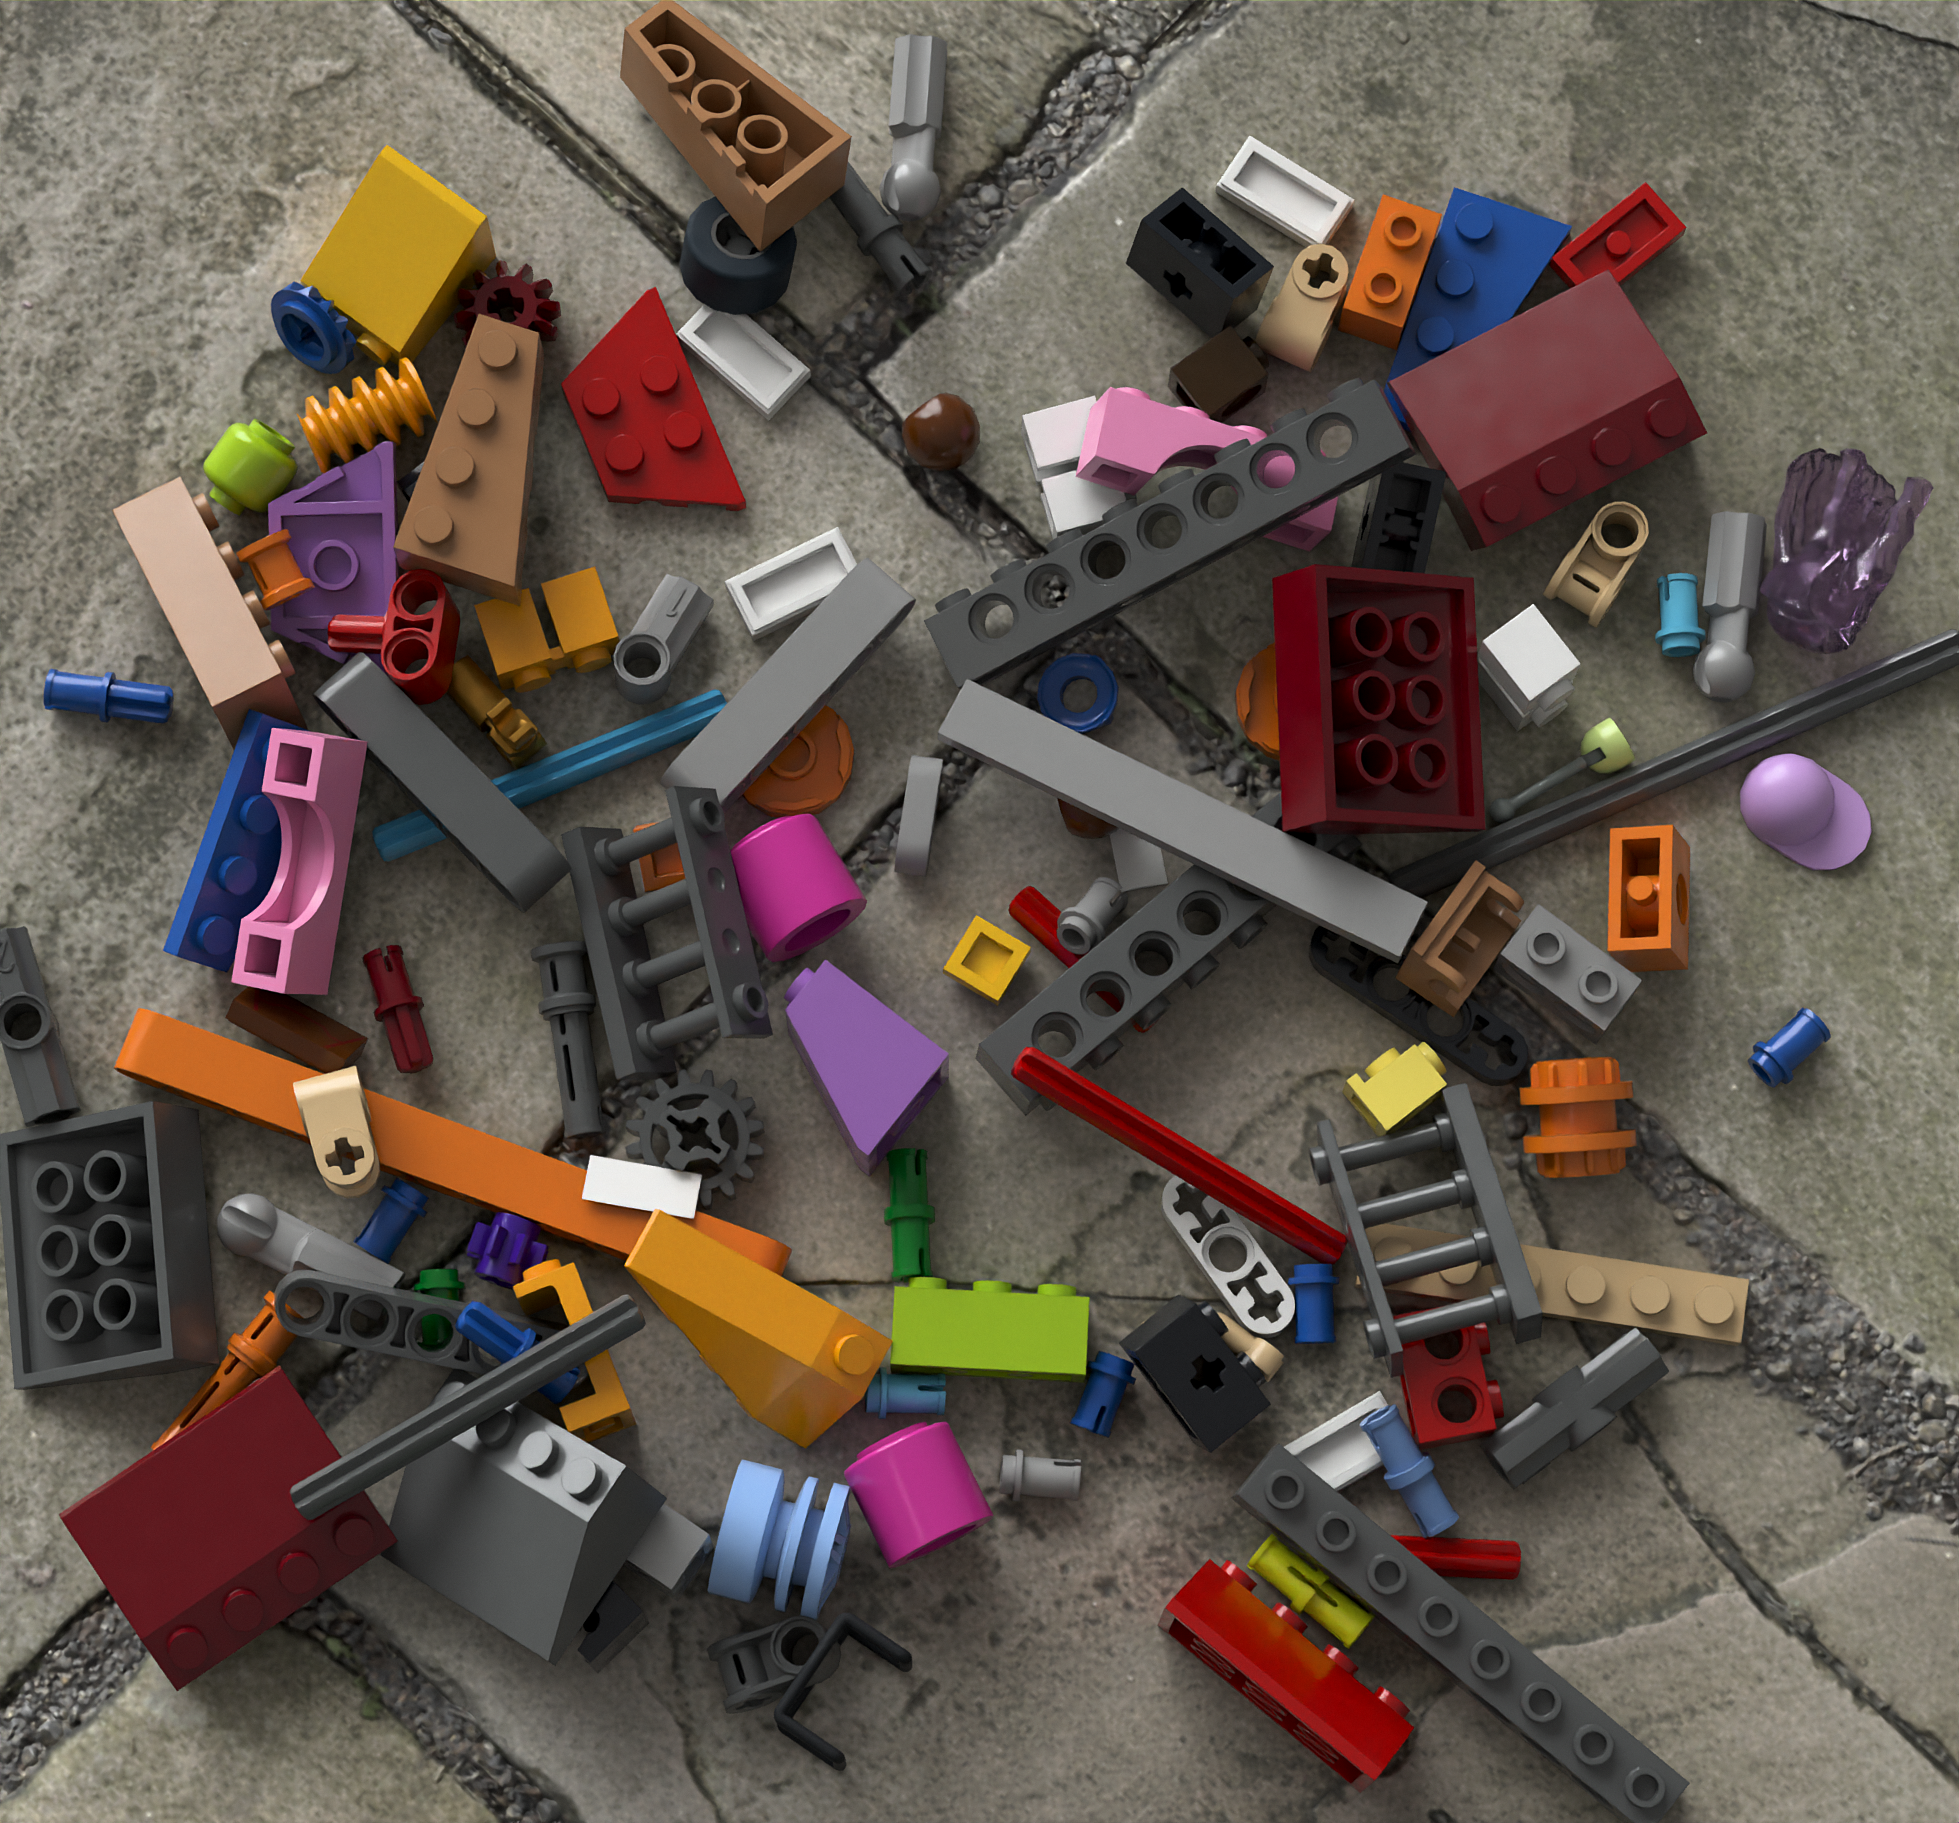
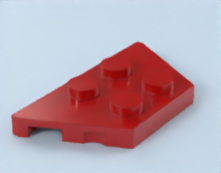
[561,287,746,511]

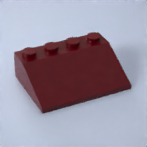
[1387,269,1707,551]
[1272,564,1486,835]
[59,1365,398,1691]

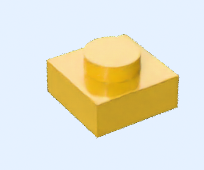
[943,915,1031,1006]

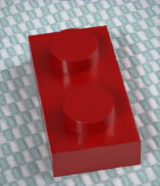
[1549,182,1687,288]

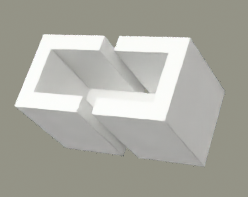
[1021,396,1137,540]
[1478,604,1580,731]

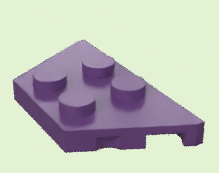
[268,442,399,678]

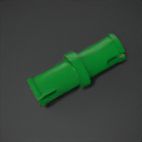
[884,1148,935,1283]

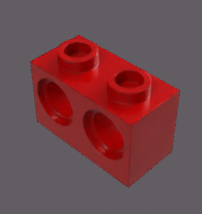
[1393,1306,1504,1450]

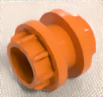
[1519,1056,1637,1178]

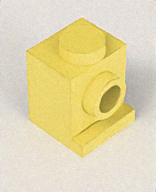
[1342,1042,1447,1136]

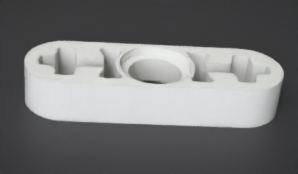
[1161,1176,1295,1338]

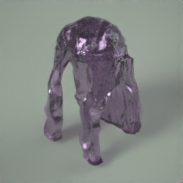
[1760,448,1934,654]

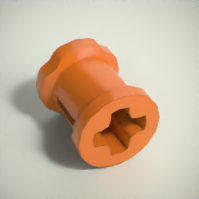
[236,529,315,611]

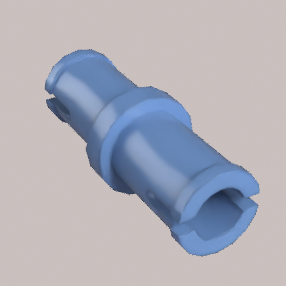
[1359,1404,1459,1538]

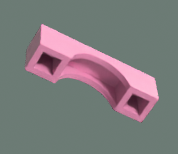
[1075,387,1338,552]
[231,728,368,995]

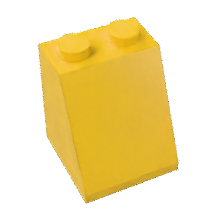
[300,145,496,366]

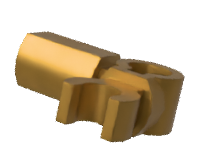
[446,655,547,770]

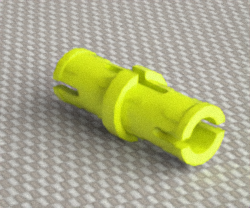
[1247,1533,1375,1649]

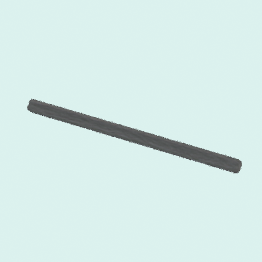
[1388,629,1959,899]

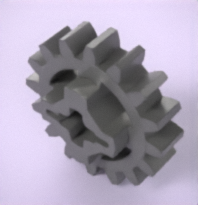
[625,1069,765,1210]

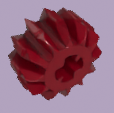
[454,260,561,349]

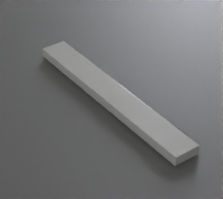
[938,679,1428,963]

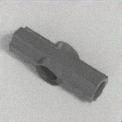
[0,926,81,1127]
[1480,1327,1669,1490]

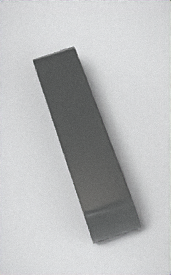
[313,652,572,913]
[274,1270,588,1388]

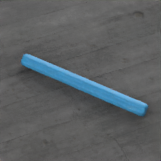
[372,689,727,862]

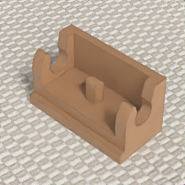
[1395,860,1524,1017]

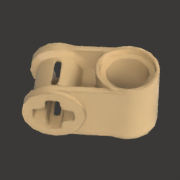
[1255,244,1349,373]
[1543,501,1649,628]
[293,1066,380,1199]

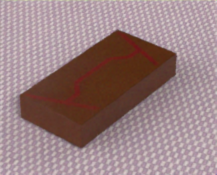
[225,986,368,1074]

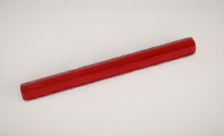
[1011,1047,1347,1265]

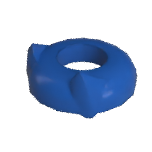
[1037,653,1119,734]

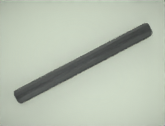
[290,1295,646,1520]

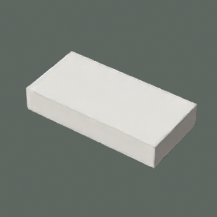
[1215,136,1354,248]
[676,304,811,421]
[725,527,857,641]
[1284,1391,1388,1492]

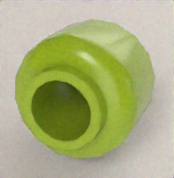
[203,418,298,516]

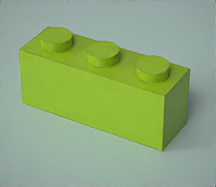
[890,1277,1090,1383]

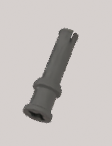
[531,941,606,1140]

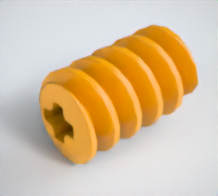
[296,357,438,474]

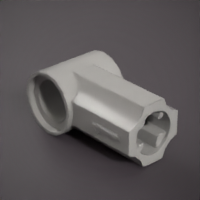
[613,574,714,704]

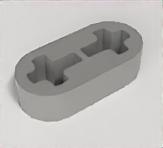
[894,755,944,877]

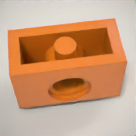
[1338,194,1442,350]
[1607,825,1690,972]

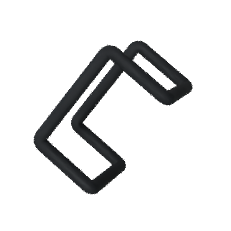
[774,1613,912,1771]

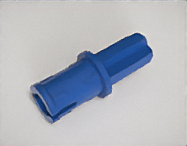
[43,669,174,724]
[455,1301,580,1404]

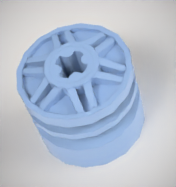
[708,1459,851,1621]

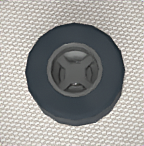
[680,196,797,315]

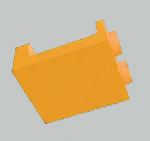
[513,1259,637,1443]

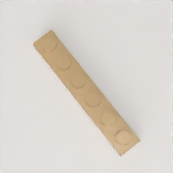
[1355,1224,1749,1346]

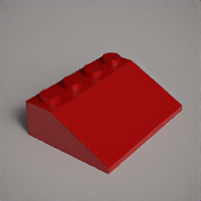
[1157,1559,1415,1793]

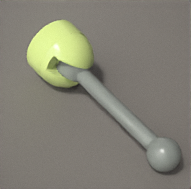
[1490,717,1635,823]

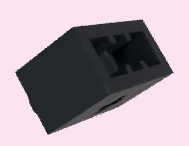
[1126,187,1274,338]
[1351,462,1447,573]
[1119,1295,1271,1453]

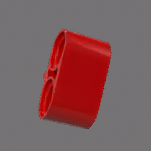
[327,569,460,705]

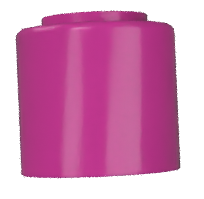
[730,814,867,962]
[844,1422,994,1569]

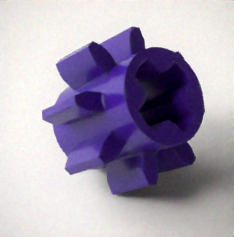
[467,1212,549,1290]

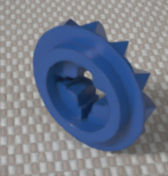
[271,281,356,374]

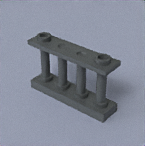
[561,786,773,1080]
[1309,1083,1543,1378]

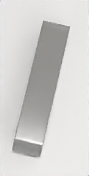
[660,558,916,814]

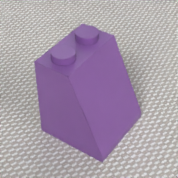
[784,959,949,1177]

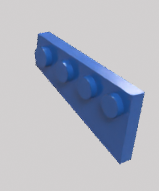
[1384,187,1572,432]
[163,709,309,973]

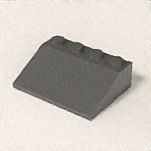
[0,1101,219,1390]
[381,1369,667,1666]

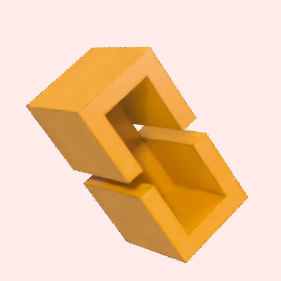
[474,566,620,693]

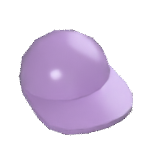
[1740,753,1872,871]

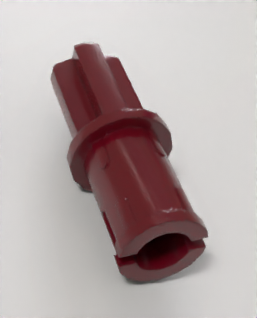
[362,945,434,1074]

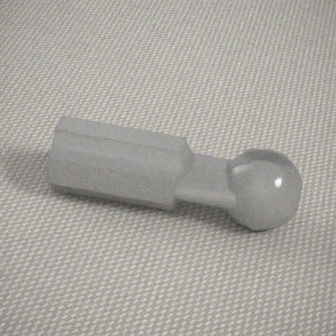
[879,34,947,221]
[1692,511,1767,703]
[217,1193,405,1324]

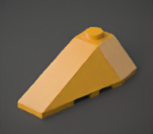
[624,1209,893,1449]

